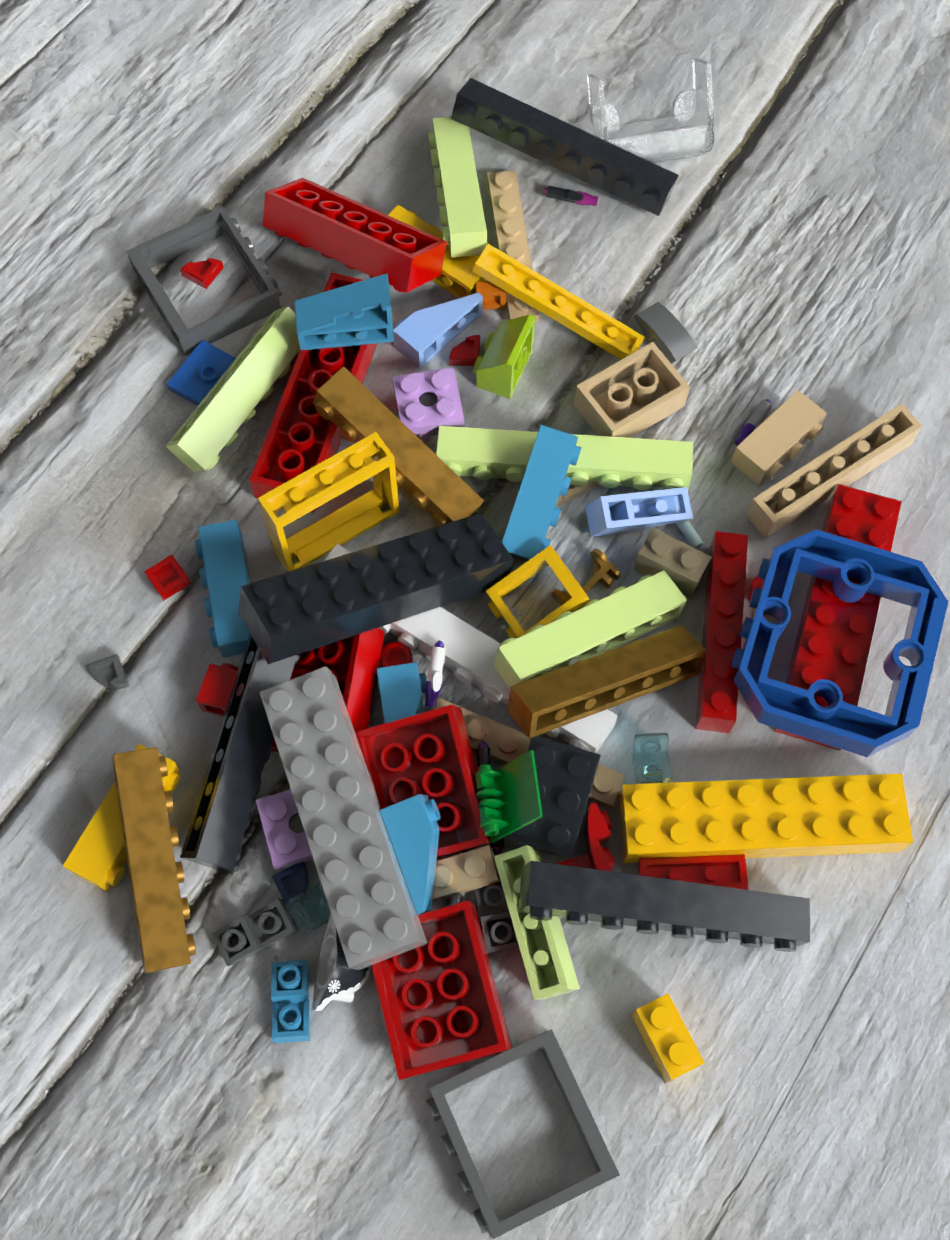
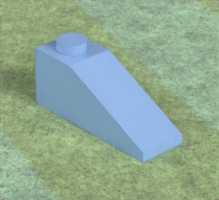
[393,293,483,369]
[585,487,693,537]

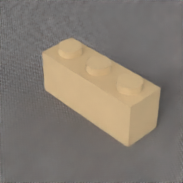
[730,390,826,486]

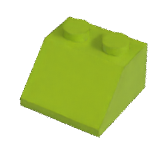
[473,314,536,399]

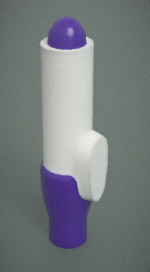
[425,640,446,708]

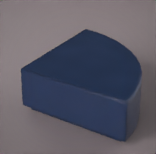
[272,861,308,910]

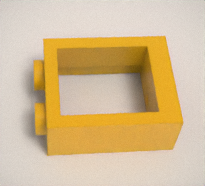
[486,545,591,639]

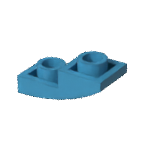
[271,960,310,1044]

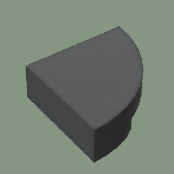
[85,654,130,689]

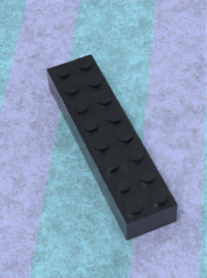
[238,513,514,664]

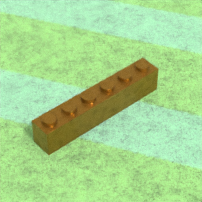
[313,366,484,526]
[507,625,706,739]
[112,747,196,973]

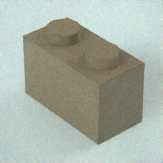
[634,528,712,599]

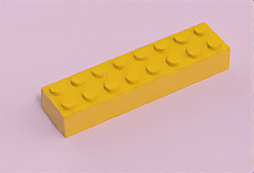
[618,773,913,863]

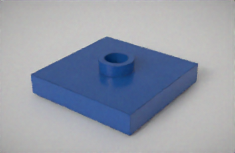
[166,340,236,406]

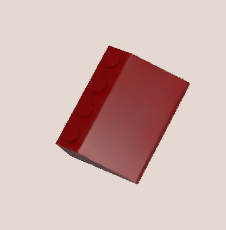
[270,628,385,752]
[355,704,495,858]
[371,900,512,1080]

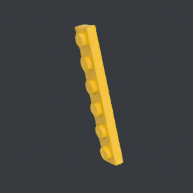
[472,244,645,360]

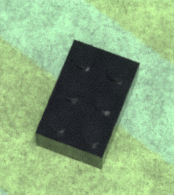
[504,736,601,858]

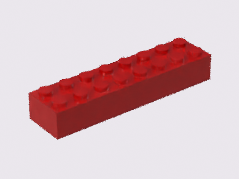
[249,272,390,514]
[774,484,902,751]

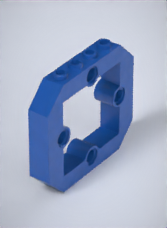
[731,529,949,757]

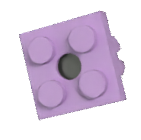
[392,367,465,441]
[256,789,313,870]

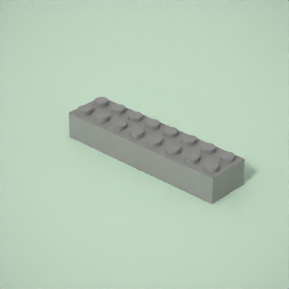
[260,666,427,970]

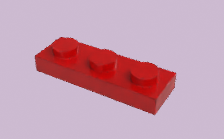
[638,854,749,890]

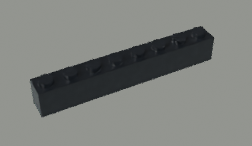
[451,78,679,216]
[180,634,300,871]
[519,861,810,952]

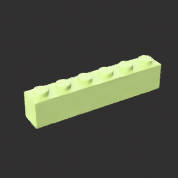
[428,117,487,257]
[165,306,300,472]
[494,570,687,688]

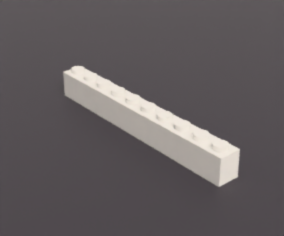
[324,544,618,753]

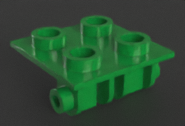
[474,750,543,843]

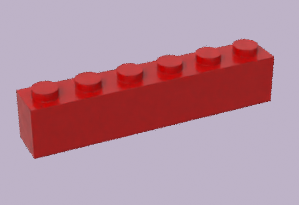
[695,531,748,733]

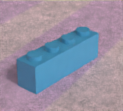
[502,425,582,561]
[195,519,250,658]

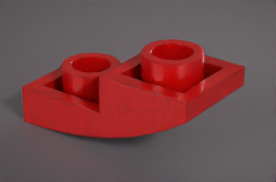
[585,802,615,872]

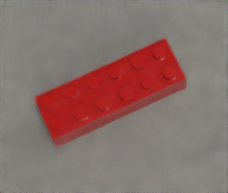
[262,178,447,293]

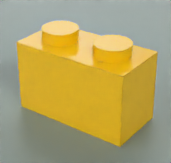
[631,993,705,1083]

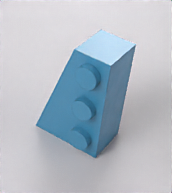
[295,273,394,350]

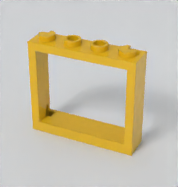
[258,432,400,572]

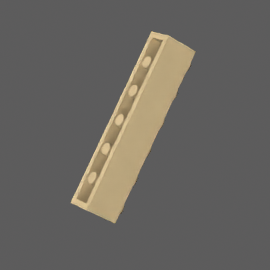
[746,403,923,539]

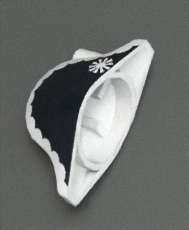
[312,914,371,1011]

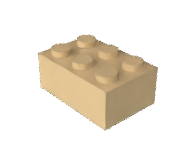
[574,342,690,438]

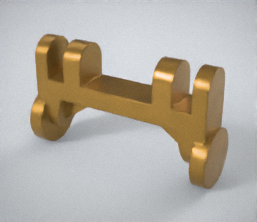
[551,548,621,605]

